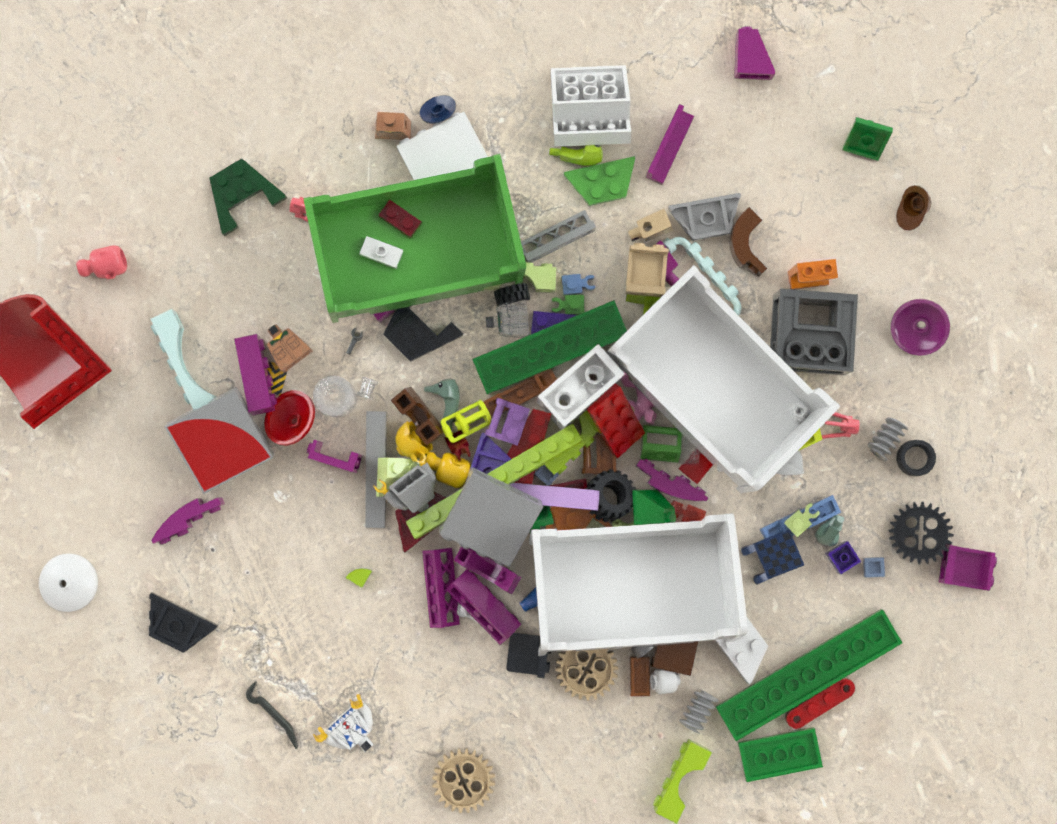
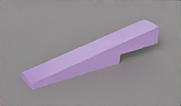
[510,483,600,510]

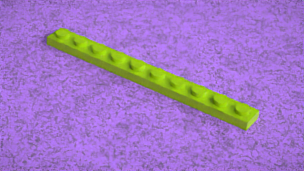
[406,424,584,539]

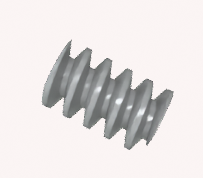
[868,417,908,461]
[679,690,719,734]

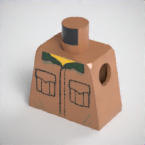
[375,112,412,140]
[267,324,313,373]

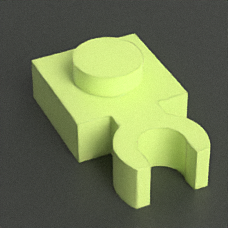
[784,503,820,537]

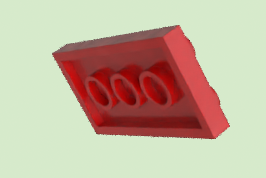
[586,383,645,459]

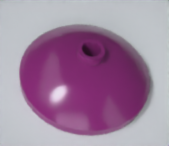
[890,299,950,356]

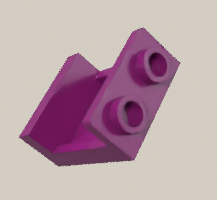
[306,439,363,473]
[938,545,997,591]

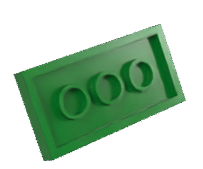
[738,727,823,782]

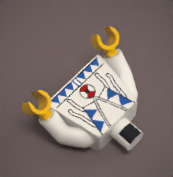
[313,694,373,752]

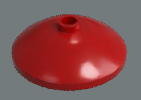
[264,390,315,446]

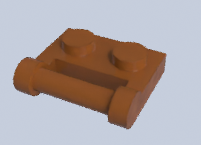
[582,435,617,474]

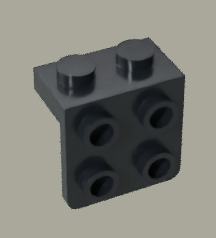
[506,633,551,678]

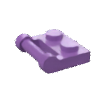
[485,398,530,446]

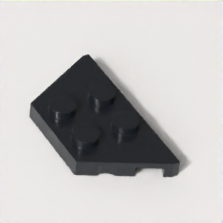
[149,592,219,653]

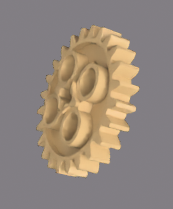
[555,649,619,701]
[432,748,495,814]

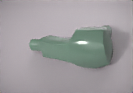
[424,378,460,431]
[814,514,844,547]

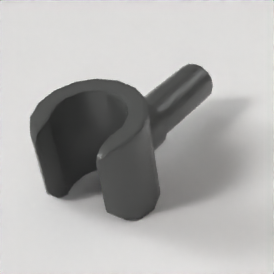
[346,328,363,355]

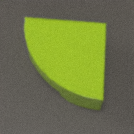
[346,568,372,588]

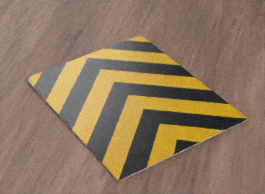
[267,361,287,395]

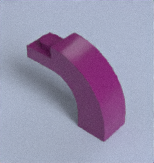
[454,547,522,594]

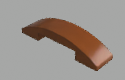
[483,368,557,418]

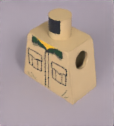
[628,209,673,242]

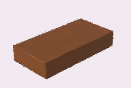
[630,656,650,696]

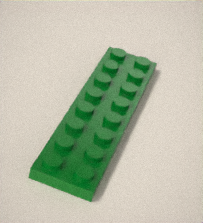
[472,300,627,394]

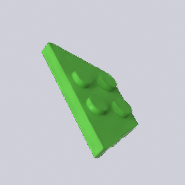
[564,156,635,206]

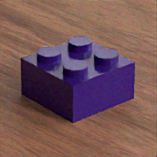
[825,541,861,574]

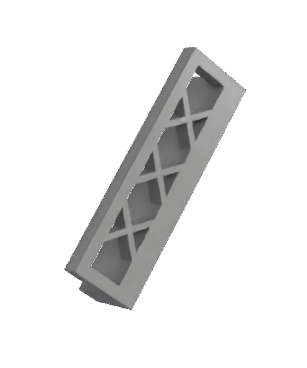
[521,210,596,263]

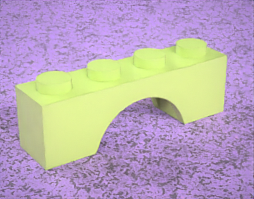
[484,263,556,293]

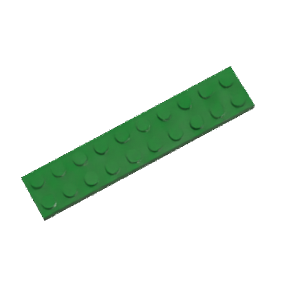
[715,609,903,741]

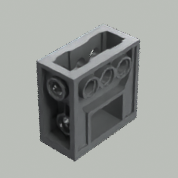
[770,289,858,375]

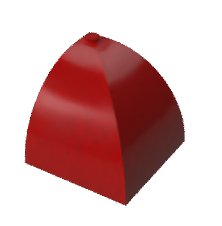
[0,294,112,429]

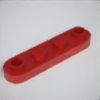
[785,678,855,729]

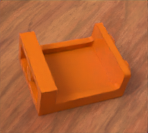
[788,259,838,290]

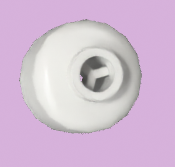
[650,669,680,694]

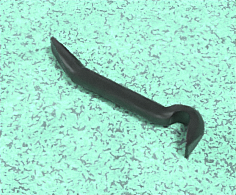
[246,681,298,749]

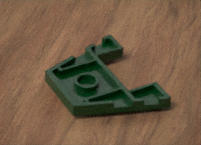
[209,158,287,236]

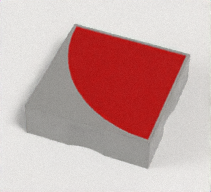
[165,387,274,494]

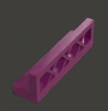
[646,104,694,185]
[422,548,460,628]

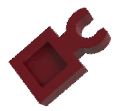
[444,430,471,461]

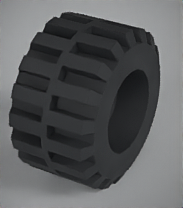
[585,469,636,522]

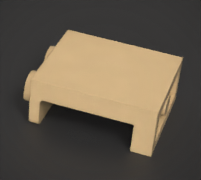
[625,243,669,297]

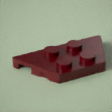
[395,492,447,553]

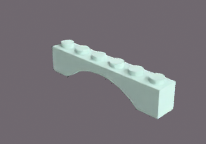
[151,309,217,410]

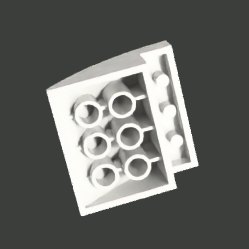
[551,65,631,147]

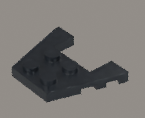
[383,306,464,362]

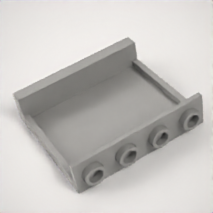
[439,467,543,567]

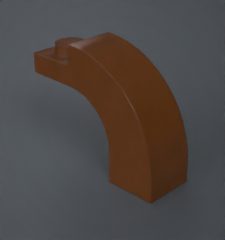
[729,207,768,277]

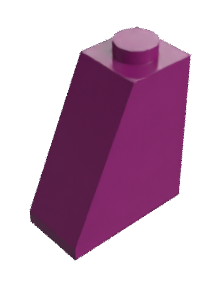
[734,26,775,80]

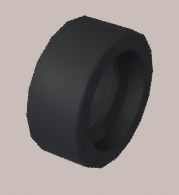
[896,440,936,476]

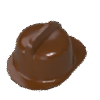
[896,185,932,231]

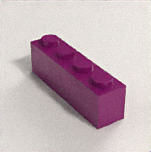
[234,334,277,416]
[446,569,521,645]

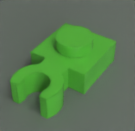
[552,295,584,315]

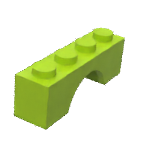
[544,410,600,475]
[653,739,712,824]

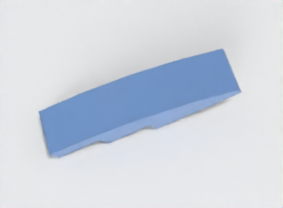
[760,495,841,539]

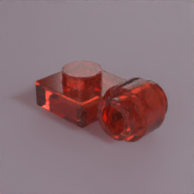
[670,500,707,522]

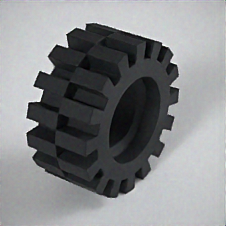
[494,283,531,308]

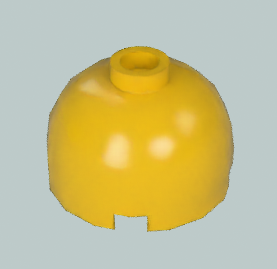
[395,421,433,459]

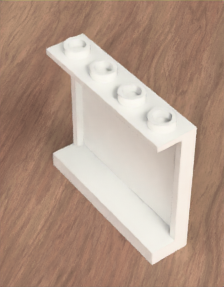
[397,112,488,180]

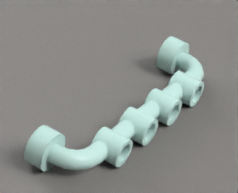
[662,237,742,316]

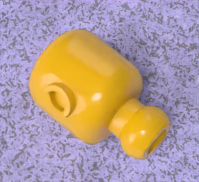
[425,452,471,488]

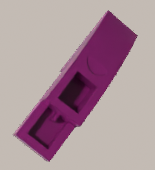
[635,459,708,501]
[151,497,225,545]

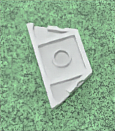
[715,618,768,684]

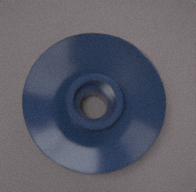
[420,95,456,124]

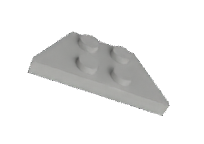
[668,193,741,241]

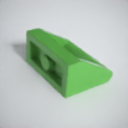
[640,425,682,463]

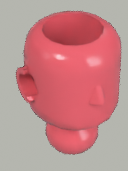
[76,245,127,279]

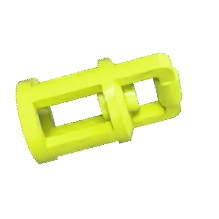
[440,400,492,443]

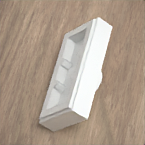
[359,236,403,269]

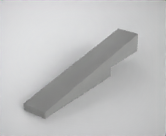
[365,411,387,528]

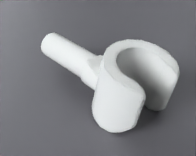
[457,605,479,624]

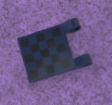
[741,529,804,585]

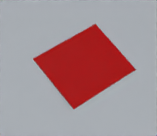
[678,447,714,484]

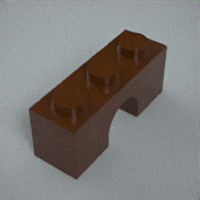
[391,387,444,446]

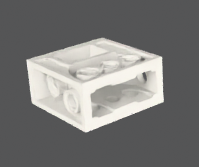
[537,344,625,430]

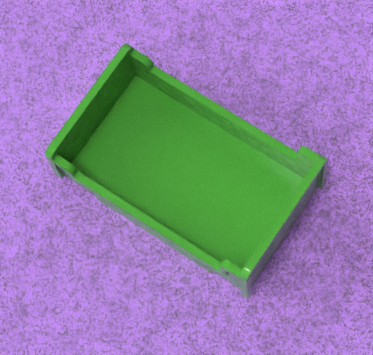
[303,154,526,323]

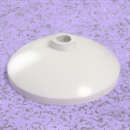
[39,554,98,612]

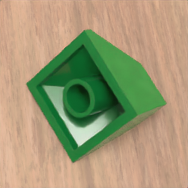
[633,490,676,525]

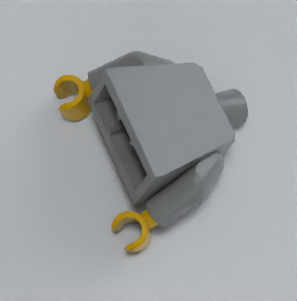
[373,451,436,512]

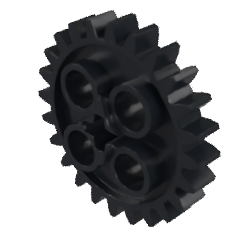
[888,502,954,565]

